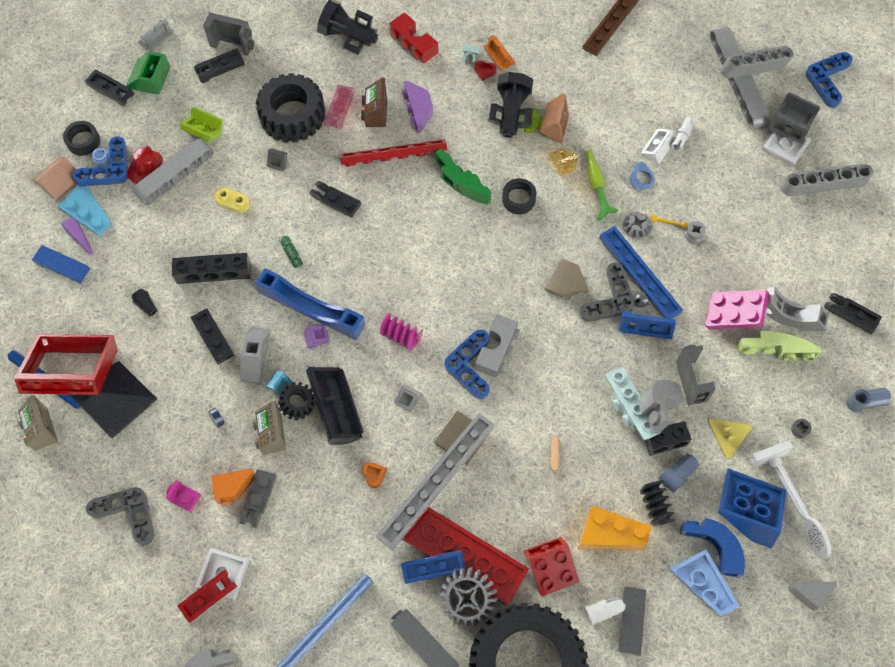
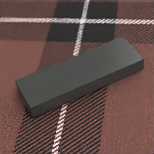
[619,587,646,656]

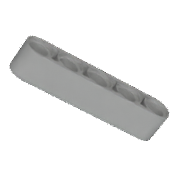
[720,46,794,78]
[133,138,214,205]
[781,164,874,196]

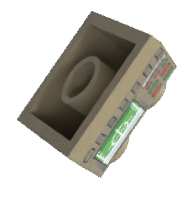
[17,395,58,451]
[253,401,286,455]

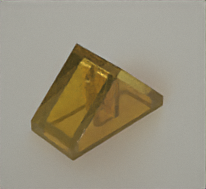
[548,148,578,176]

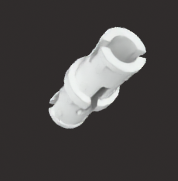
[671,117,696,152]

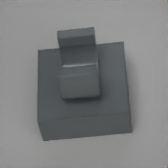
[267,148,288,171]

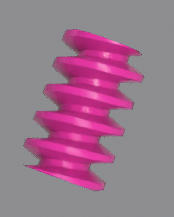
[380,312,423,351]

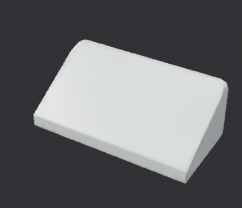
[640,129,675,164]

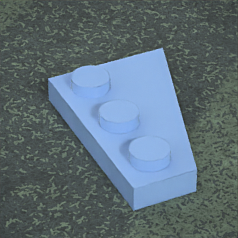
[669,549,740,617]

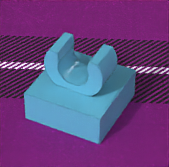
[266,370,293,397]

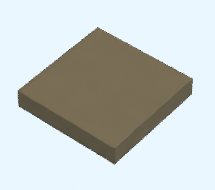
[435,411,490,465]

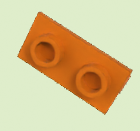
[483,35,516,71]

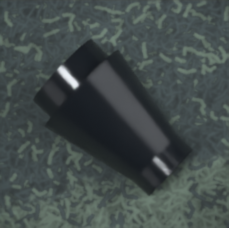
[131,289,158,317]

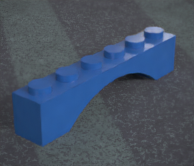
[255,268,366,341]

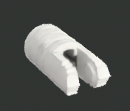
[584,597,626,625]

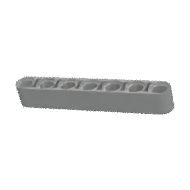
[710,27,770,129]

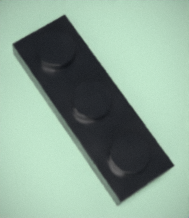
[190,308,235,365]

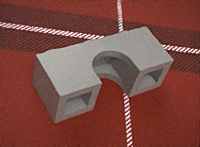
[475,314,520,378]

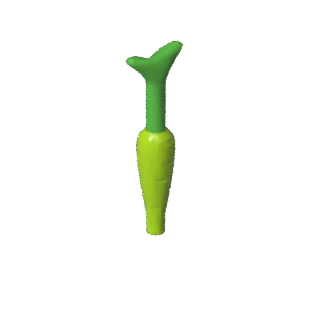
[585,150,618,221]

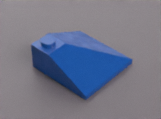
[718,469,786,549]

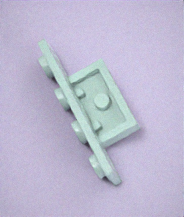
[605,367,661,440]

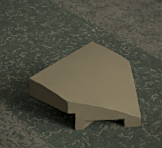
[545,259,589,300]

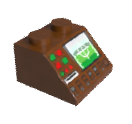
[361,78,387,127]

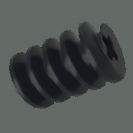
[640,480,675,527]

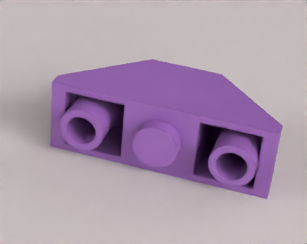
[402,81,433,133]

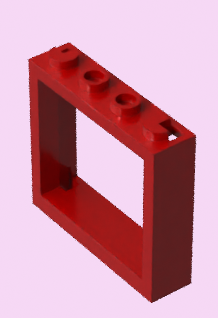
[14,334,117,395]

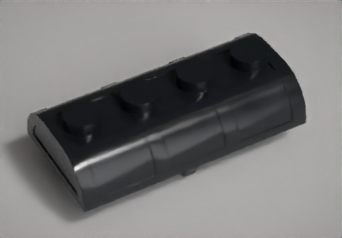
[306,367,364,445]

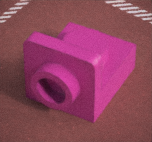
[166,480,201,513]

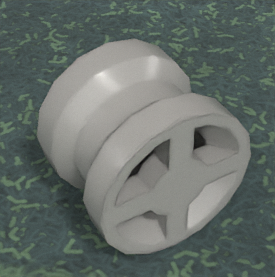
[685,221,706,244]

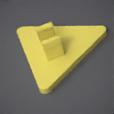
[708,419,752,459]

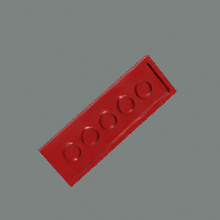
[402,507,529,606]

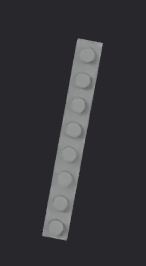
[376,413,495,551]

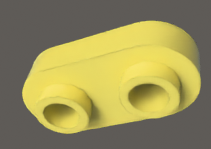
[215,188,250,213]

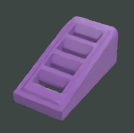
[61,217,93,254]

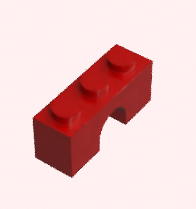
[389,12,439,64]

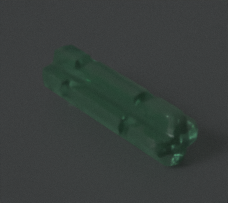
[279,235,303,268]

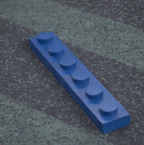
[599,226,683,319]

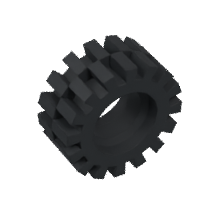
[278,382,315,420]

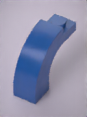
[680,518,745,578]

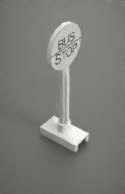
[749,440,832,559]

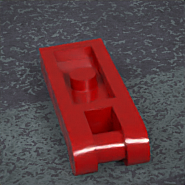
[177,569,238,623]

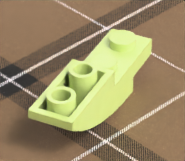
[737,331,822,361]

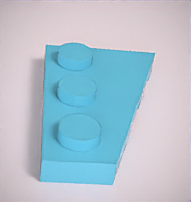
[58,186,112,237]

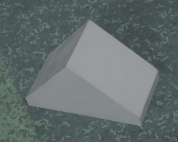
[788,581,837,611]

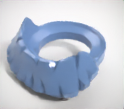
[630,162,655,190]

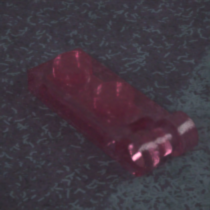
[324,85,355,130]

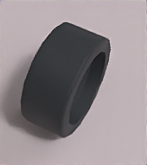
[63,121,100,156]
[502,178,537,215]

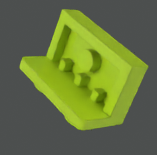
[180,106,223,143]

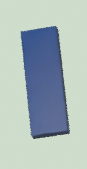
[32,245,90,284]
[401,550,467,584]

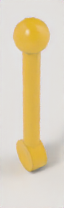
[651,215,689,229]

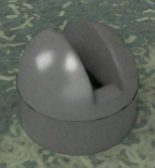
[633,291,649,308]

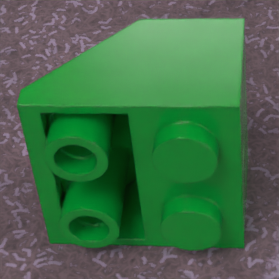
[126,51,170,95]

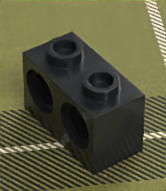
[644,421,692,456]

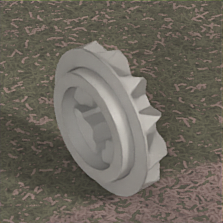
[623,211,653,238]

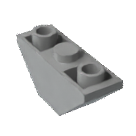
[240,327,271,384]

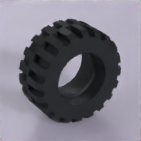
[256,73,326,143]

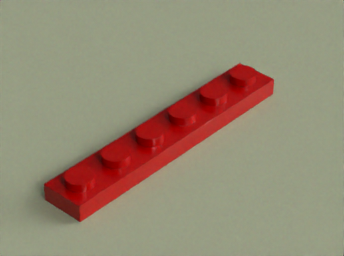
[340,139,447,167]

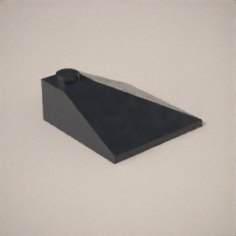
[70,361,157,439]

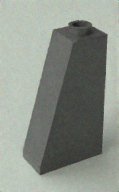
[391,608,459,667]

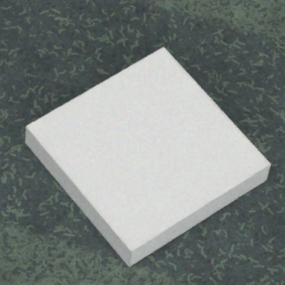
[762,131,811,167]
[195,548,250,601]

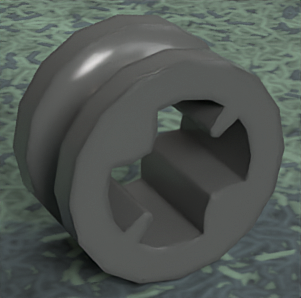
[791,419,812,438]

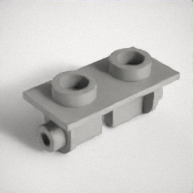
[138,19,174,51]

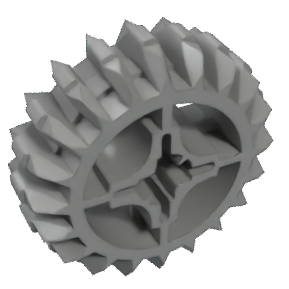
[440,567,497,627]

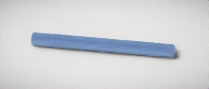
[277,574,373,667]

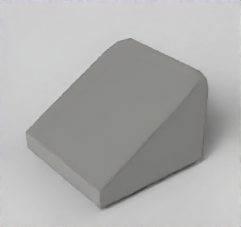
[394,385,422,412]

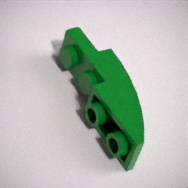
[435,149,491,205]

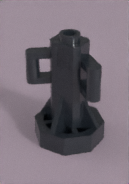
[317,0,379,55]
[488,72,534,138]

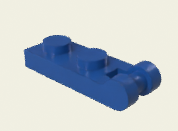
[619,311,676,339]

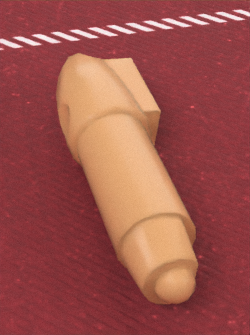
[550,435,560,473]

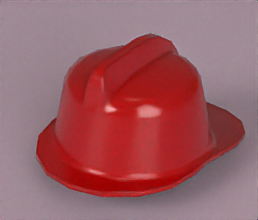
[128,146,163,184]

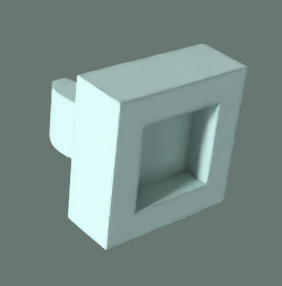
[462,44,481,63]

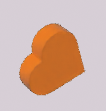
[362,462,387,488]

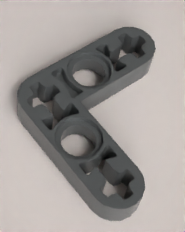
[580,262,634,322]
[86,487,154,546]

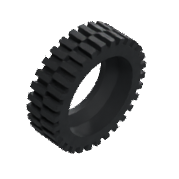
[469,603,589,667]

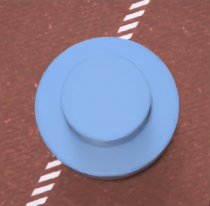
[92,148,109,165]

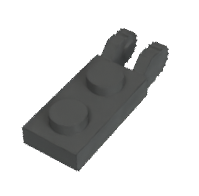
[239,469,277,528]

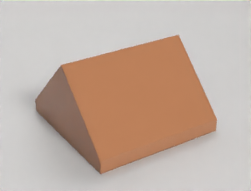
[540,93,570,143]
[33,157,83,201]

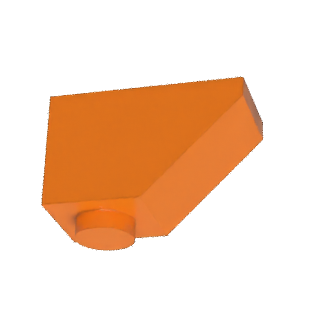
[211,468,255,506]

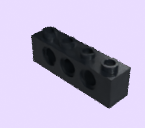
[172,253,251,284]

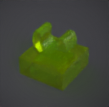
[524,108,543,133]

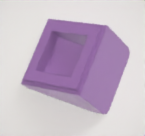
[303,325,330,349]

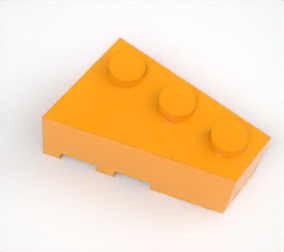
[578,506,652,550]

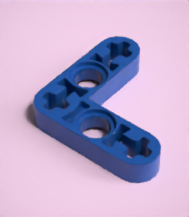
[806,52,853,107]
[73,136,128,187]
[444,329,489,400]

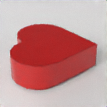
[474,61,497,81]

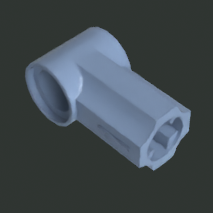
[846,388,891,412]
[658,453,700,493]

